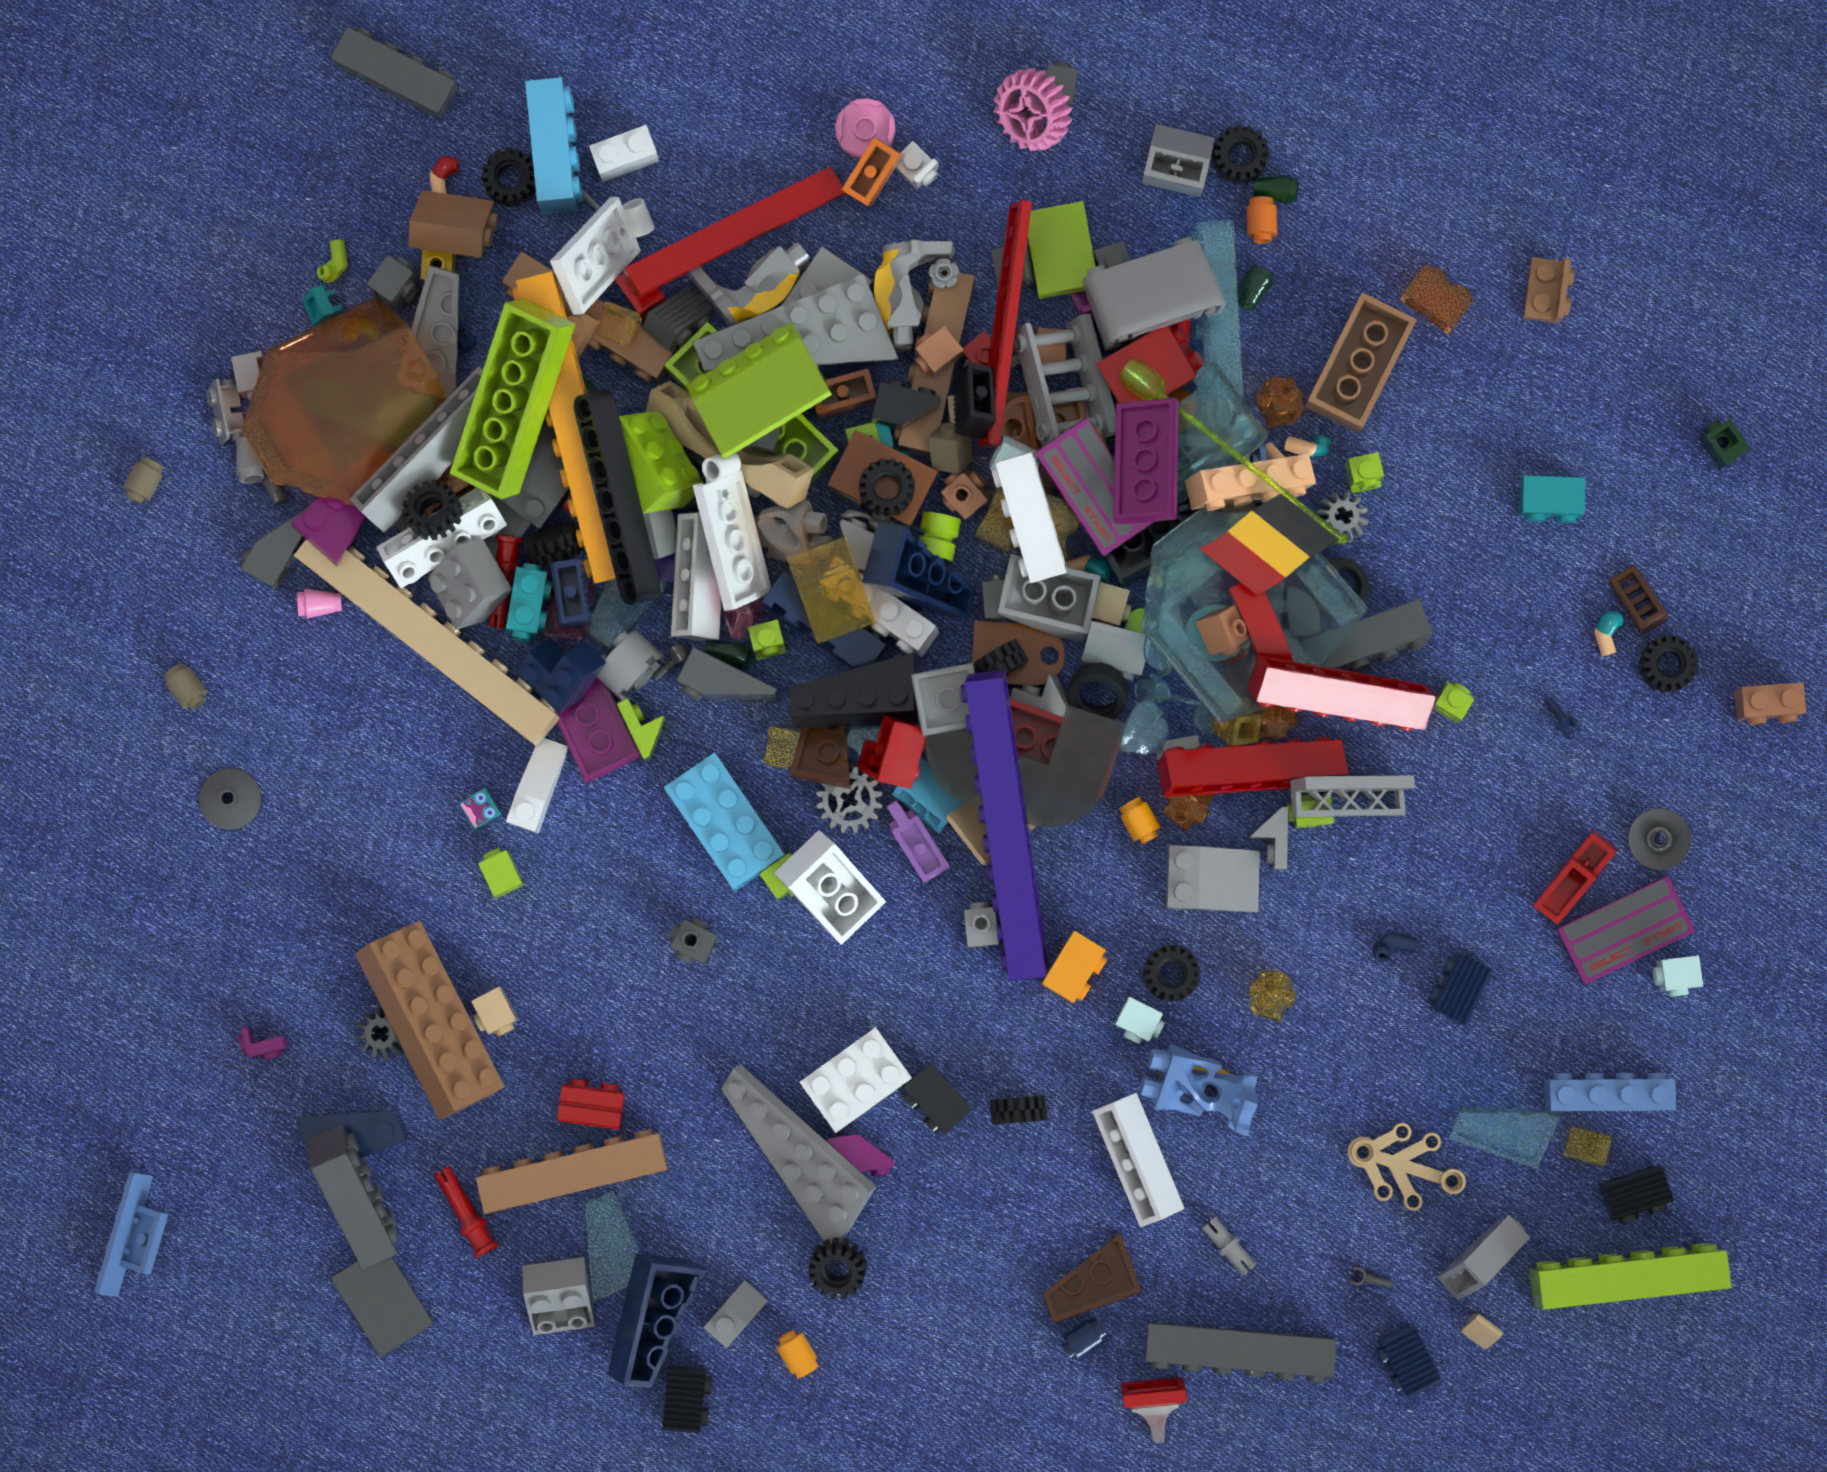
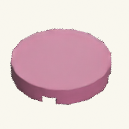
[835,98,896,159]

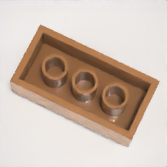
[1304,292,1417,434]

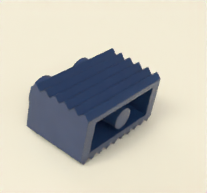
[551,559,592,628]
[1428,953,1493,1026]
[1376,1323,1442,1398]

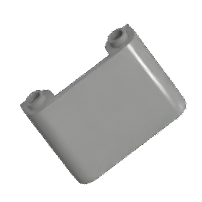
[1082,237,1227,351]

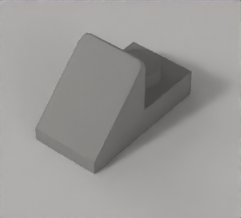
[1010,673,1074,719]
[1248,807,1288,871]
[703,1280,768,1349]

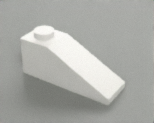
[506,738,569,834]

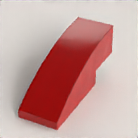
[1228,583,1294,661]
[1533,829,1617,925]

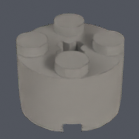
[597,631,665,701]

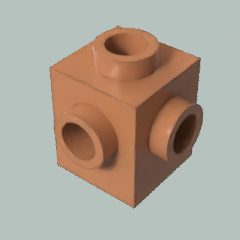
[941,467,991,520]

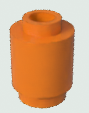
[1246,196,1278,244]

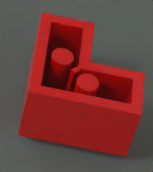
[857,715,928,789]

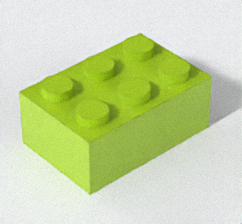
[619,411,704,514]

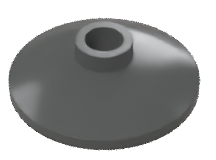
[199,768,261,830]
[1628,808,1691,870]

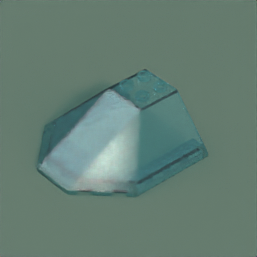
[1141,508,1368,724]

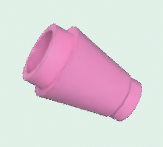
[297,589,342,619]

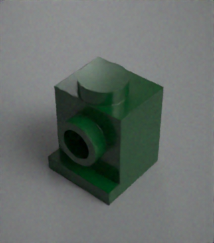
[1700,419,1751,470]

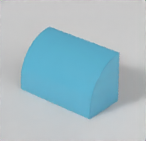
[892,758,969,834]

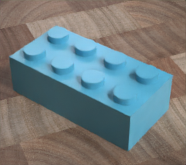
[525,77,584,215]
[664,753,785,891]

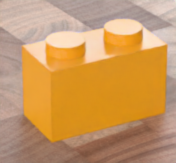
[1041,931,1107,1004]

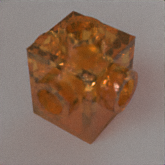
[1256,376,1304,428]
[1243,704,1298,740]
[1163,794,1216,831]

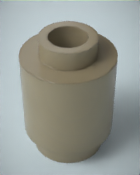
[122,456,164,504]
[163,663,208,710]

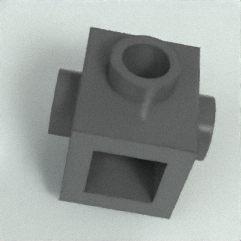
[668,917,719,965]

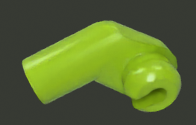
[317,239,348,283]

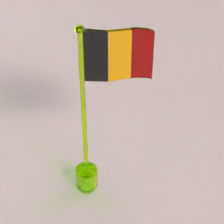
[1119,358,1348,595]

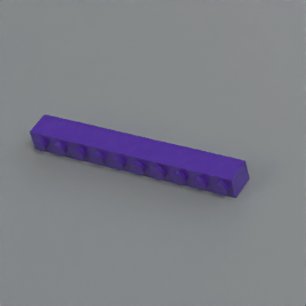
[961,670,1049,981]

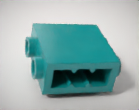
[506,563,552,643]

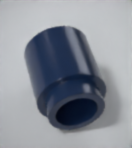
[1061,1317,1109,1362]

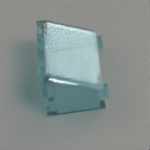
[1114,360,1268,505]

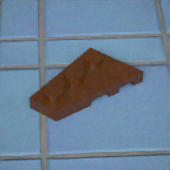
[790,727,851,789]
[1043,1233,1142,1324]

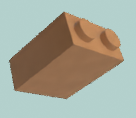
[409,190,498,258]

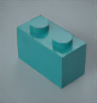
[1518,475,1585,523]

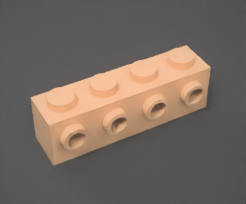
[1184,454,1316,511]

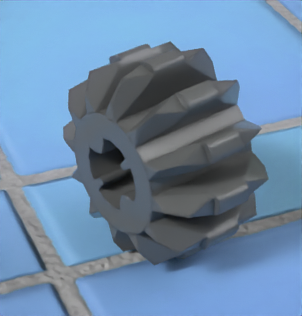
[355,1007,401,1060]

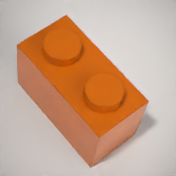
[842,137,904,207]

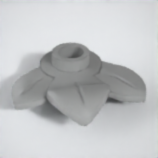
[841,510,896,532]

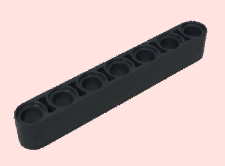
[573,389,661,605]

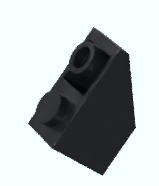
[872,380,941,430]

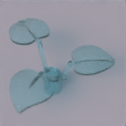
[1120,614,1236,754]

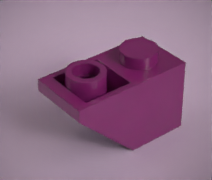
[827,1134,895,1176]

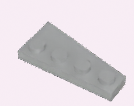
[396,265,460,399]

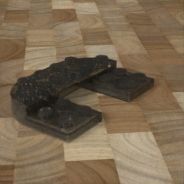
[926,705,1127,827]

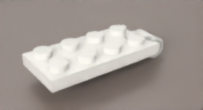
[550,197,655,315]
[693,453,771,611]

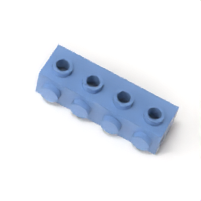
[1544,1073,1676,1111]

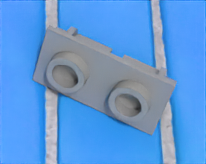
[207,378,246,445]

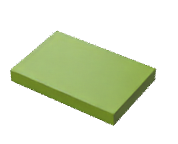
[1028,201,1096,299]

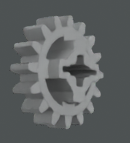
[816,767,883,834]

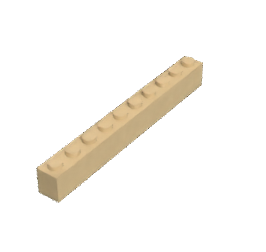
[294,540,560,747]

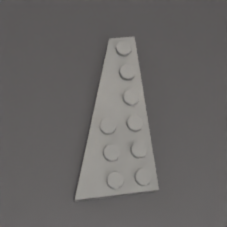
[692,274,898,372]
[721,1064,876,1244]

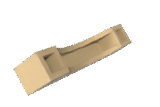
[646,381,814,509]

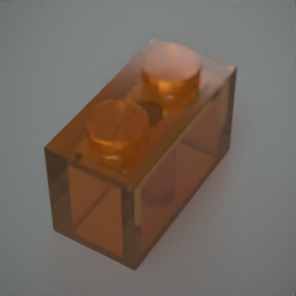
[1400,264,1474,335]

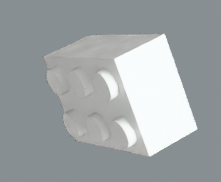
[774,830,886,945]
[800,1027,912,1133]

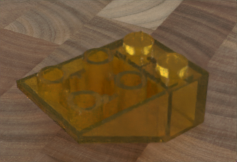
[786,535,876,644]

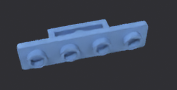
[95,1172,168,1297]

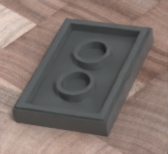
[331,1256,435,1358]

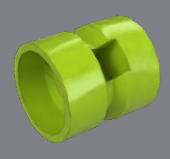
[917,512,961,563]

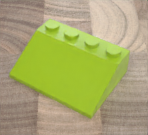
[686,322,832,459]

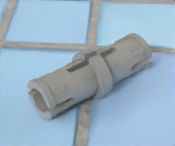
[1201,1216,1257,1276]

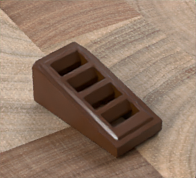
[1608,564,1667,635]

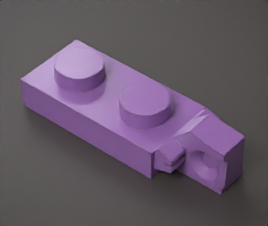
[886,800,950,883]

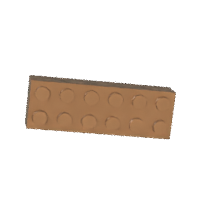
[355,921,505,1121]

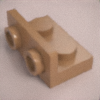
[1522,257,1575,324]

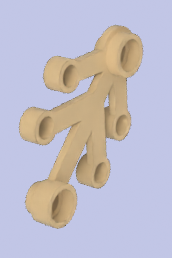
[1347,1123,1466,1211]

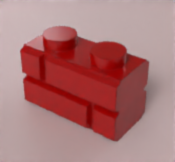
[557,1079,626,1130]

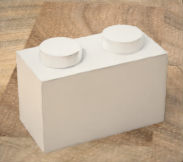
[589,125,659,182]

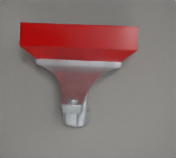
[1121,1377,1187,1443]

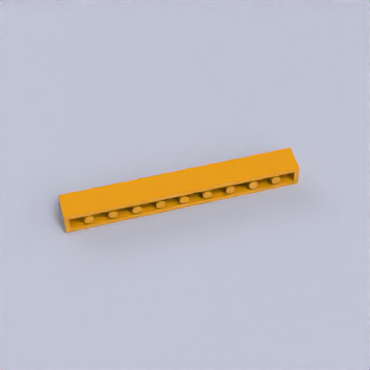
[513,271,616,584]

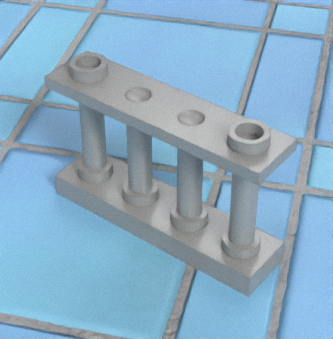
[1013,313,1116,447]

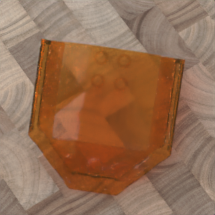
[241,297,446,506]

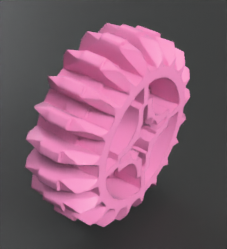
[993,68,1073,151]

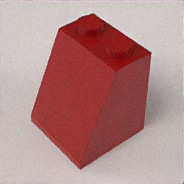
[1096,323,1206,403]

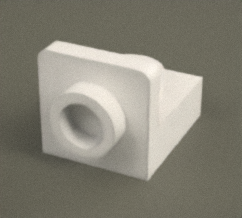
[895,141,939,190]

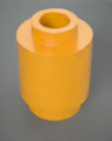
[1119,797,1161,845]
[776,1329,819,1379]

